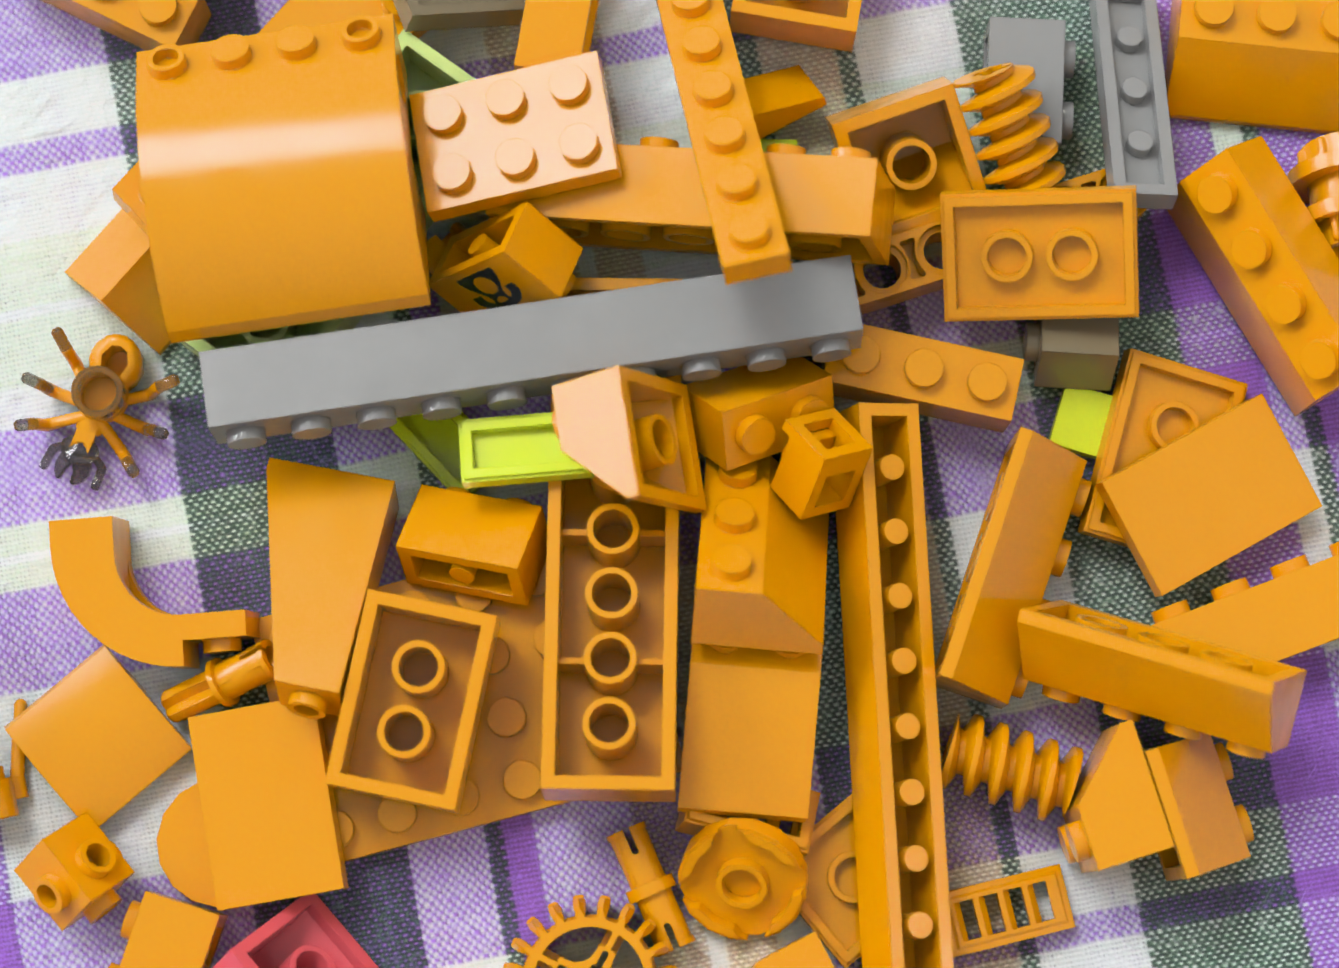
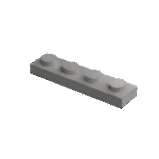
[1089,0,1178,210]

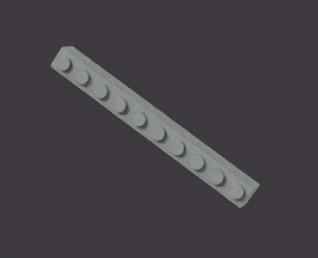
[199,255,863,450]

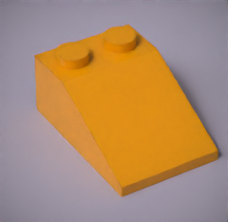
[677,643,822,823]

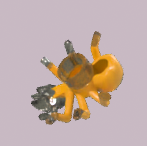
[13,327,180,491]

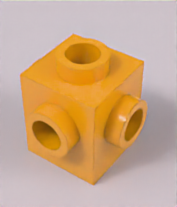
[14,811,134,931]

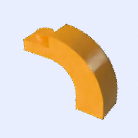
[49,516,260,669]

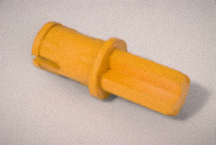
[161,639,274,723]

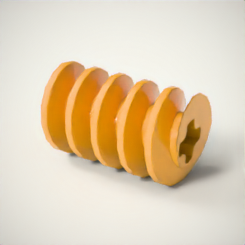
[952,62,1066,189]
[941,713,1084,822]

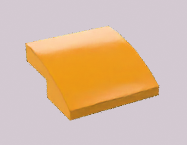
[4,644,192,827]

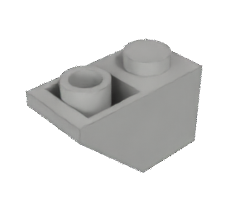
[982,16,1076,158]

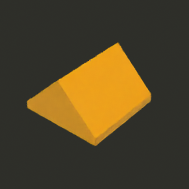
[65,209,171,355]

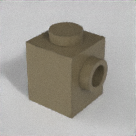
[1023,318,1119,391]

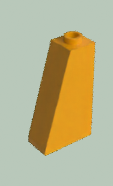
[266,457,399,719]

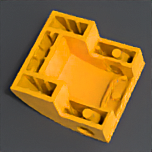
[136,14,431,343]

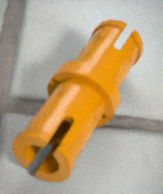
[606,821,696,957]

